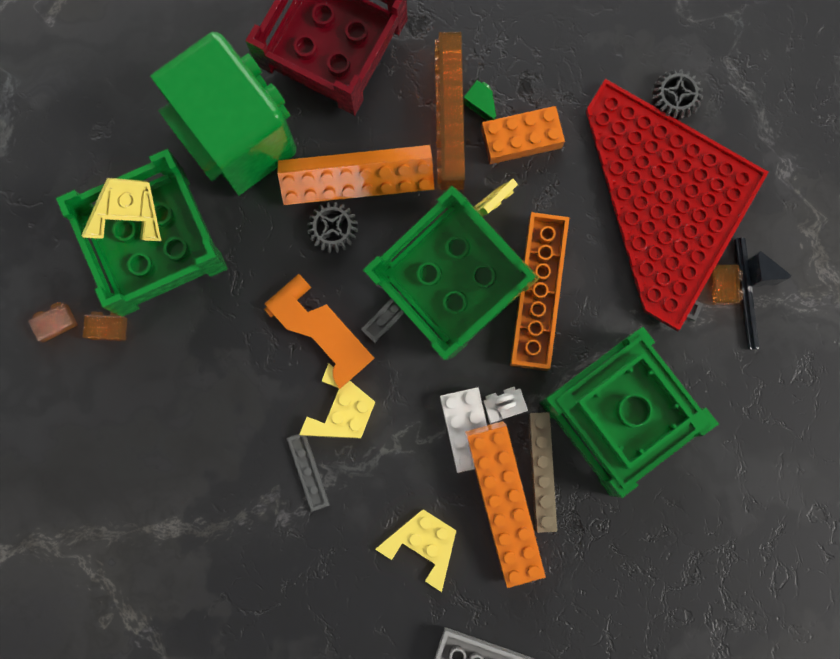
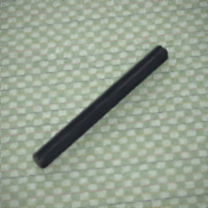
[734,237,759,350]

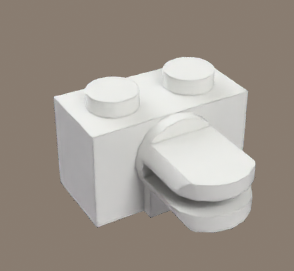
[482,387,528,424]

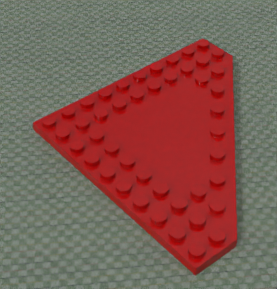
[586,79,769,332]

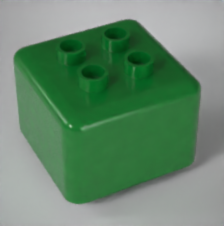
[150,32,296,196]

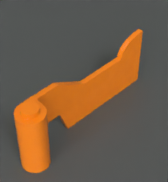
[264,274,375,389]

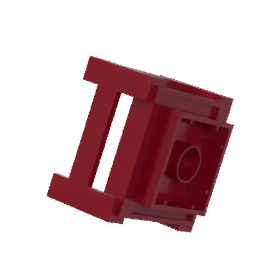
[246,0,407,116]

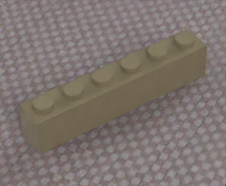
[528,412,557,533]

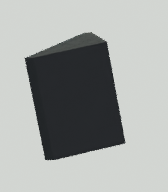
[748,251,792,287]

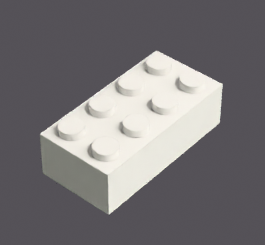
[440,387,487,473]

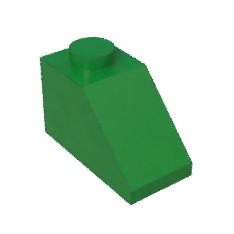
[463,80,496,121]

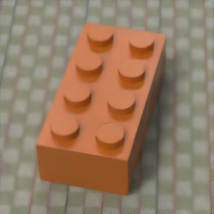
[481,106,565,164]

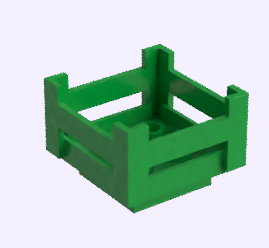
[56,149,228,317]
[363,186,540,360]
[540,327,719,498]

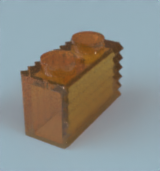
[712,265,743,305]
[28,302,78,343]
[82,312,127,341]

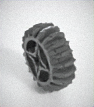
[652,69,703,120]
[307,202,358,253]

